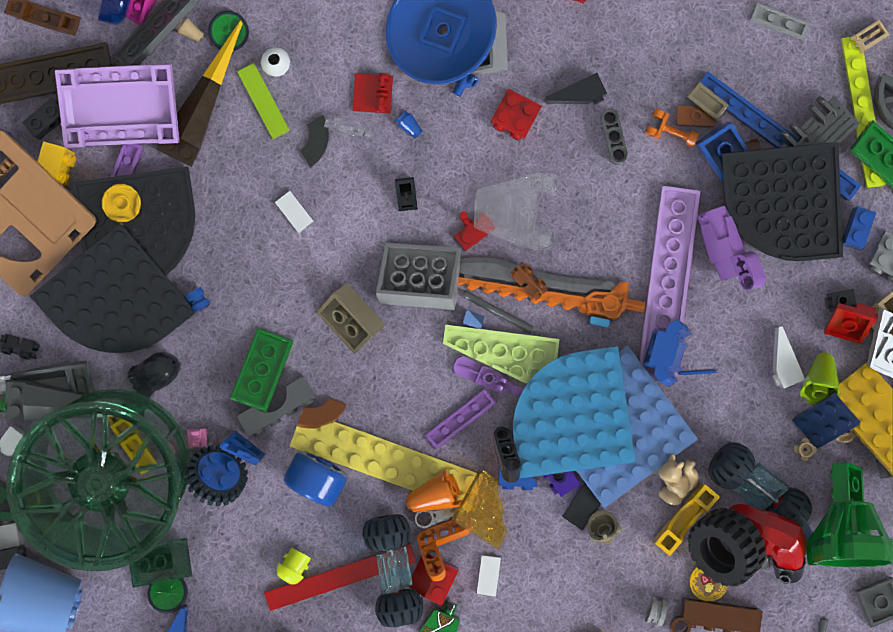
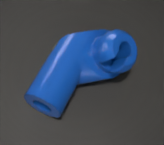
[452,74,479,97]

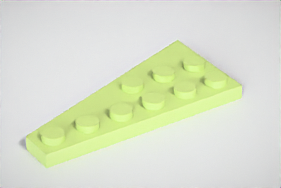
[443,325,560,384]

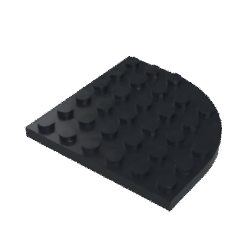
[721,142,843,261]
[72,166,195,276]
[30,223,195,353]

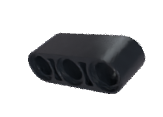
[493,426,521,483]

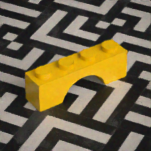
[652,482,720,556]

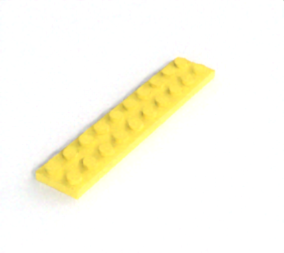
[290,410,483,511]

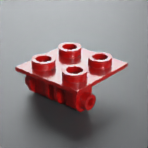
[353,73,393,114]

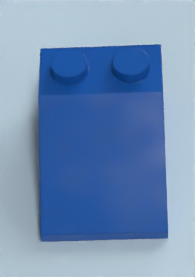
[695,121,749,183]

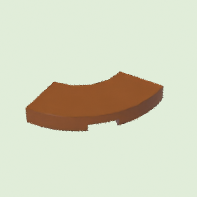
[297,398,347,429]

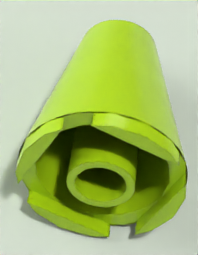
[800,352,840,405]

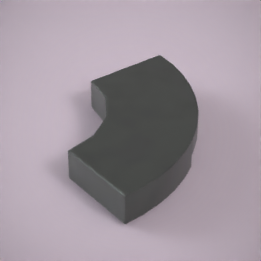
[300,115,329,168]

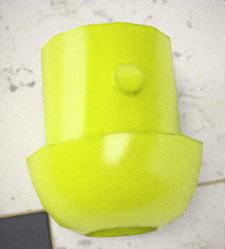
[277,547,311,584]

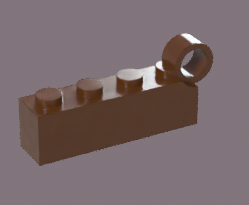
[670,597,763,632]

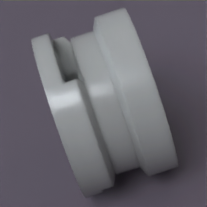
[645,596,668,627]

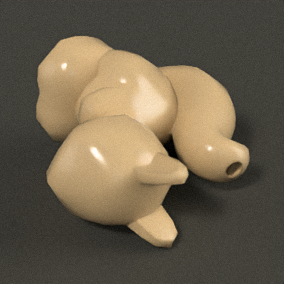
[659,454,699,505]

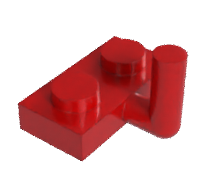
[454,212,496,251]

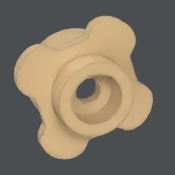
[793,438,817,461]

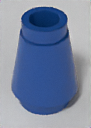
[395,110,423,139]

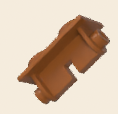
[511,262,548,300]

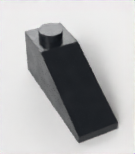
[544,73,607,105]

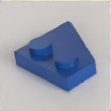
[219,431,265,466]

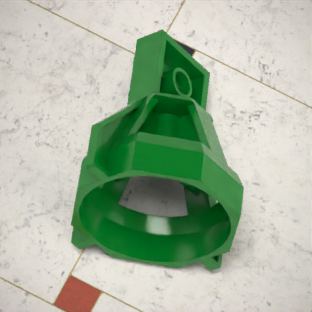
[806,462,893,568]

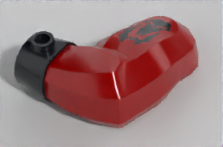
[728,504,807,584]

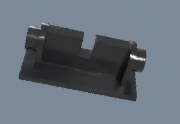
[0,334,40,360]

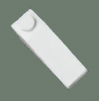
[772,326,805,389]

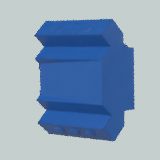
[644,319,691,387]

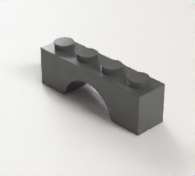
[237,376,316,437]

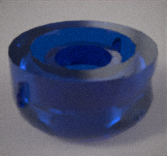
[98,0,130,25]

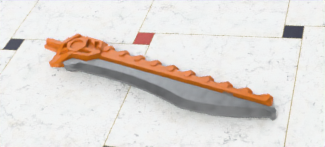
[458,257,646,321]

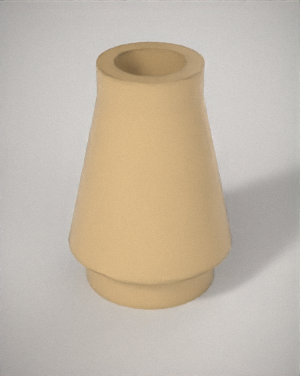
[175,18,204,43]

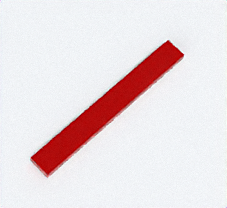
[264,543,416,611]

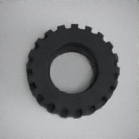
[688,508,766,587]

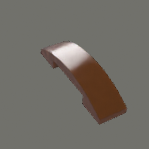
[4,0,81,36]

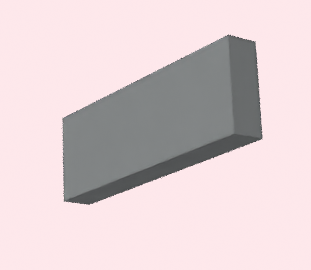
[749,2,810,41]

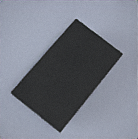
[562,483,601,531]

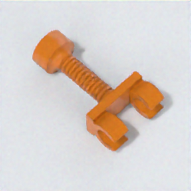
[645,109,699,147]

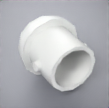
[260,47,290,77]

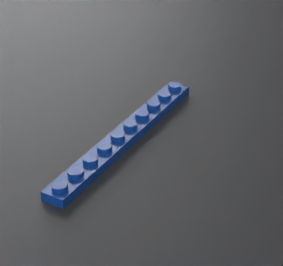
[700,72,862,201]

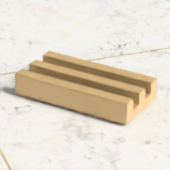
[850,19,890,54]

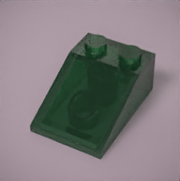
[127,538,193,588]

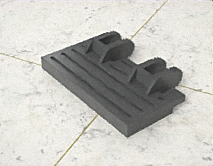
[780,96,861,147]

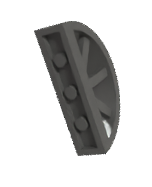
[874,73,893,129]

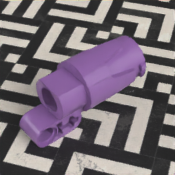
[697,206,766,290]

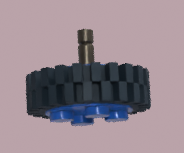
[185,445,248,506]

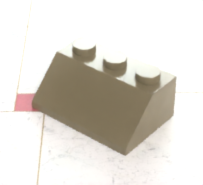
[316,283,386,354]

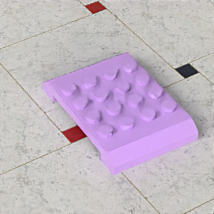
[55,64,180,148]

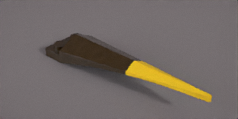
[157,20,242,167]

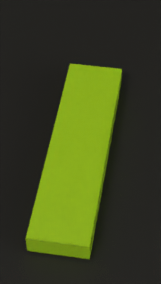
[237,63,290,139]

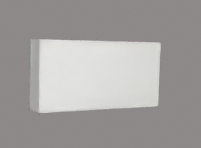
[275,191,314,233]
[477,555,501,596]

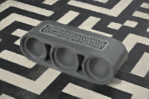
[600,108,628,165]

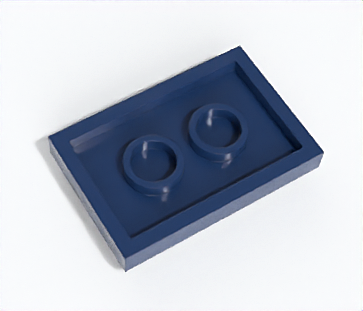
[792,393,860,449]

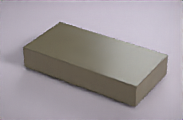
[687,81,729,121]

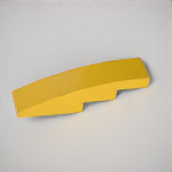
[106,398,158,475]

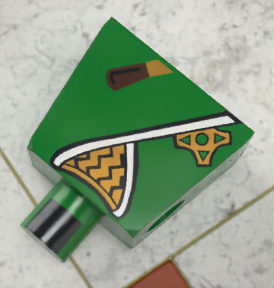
[418,600,460,632]

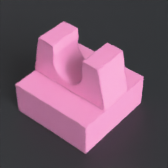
[187,428,208,449]

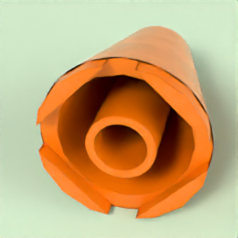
[405,469,462,512]

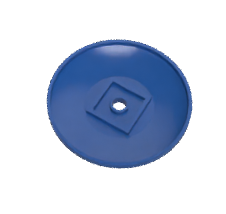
[386,0,497,85]

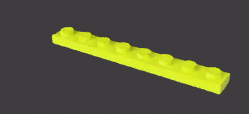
[841,36,886,189]

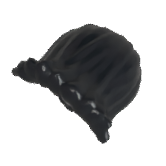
[127,352,181,398]

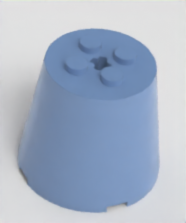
[0,553,83,632]

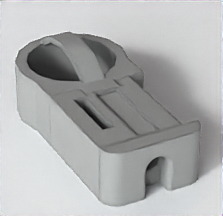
[415,508,455,529]

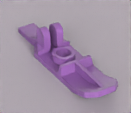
[452,356,524,397]

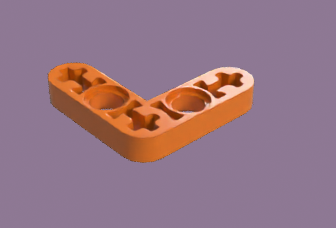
[417,516,472,581]

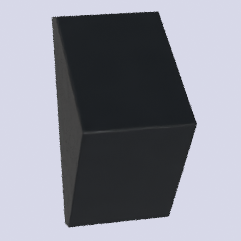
[395,177,418,211]

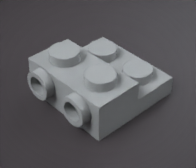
[866,231,893,283]

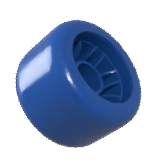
[283,451,347,506]

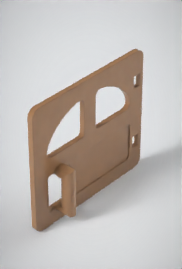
[0,130,96,296]

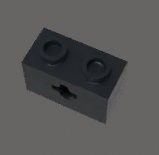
[22,97,61,140]

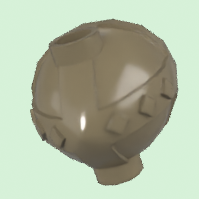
[587,510,622,545]

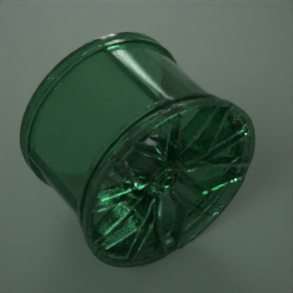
[6,389,190,572]

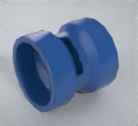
[184,287,211,313]

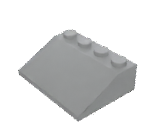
[376,243,461,310]

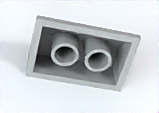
[471,11,508,74]

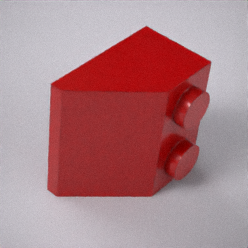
[408,553,459,606]

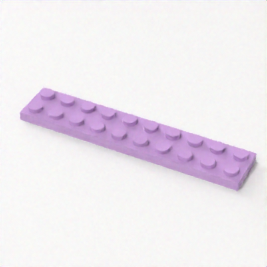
[639,186,700,378]

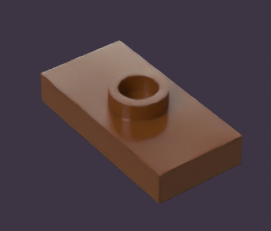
[676,106,715,127]

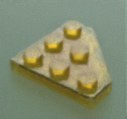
[452,469,508,549]

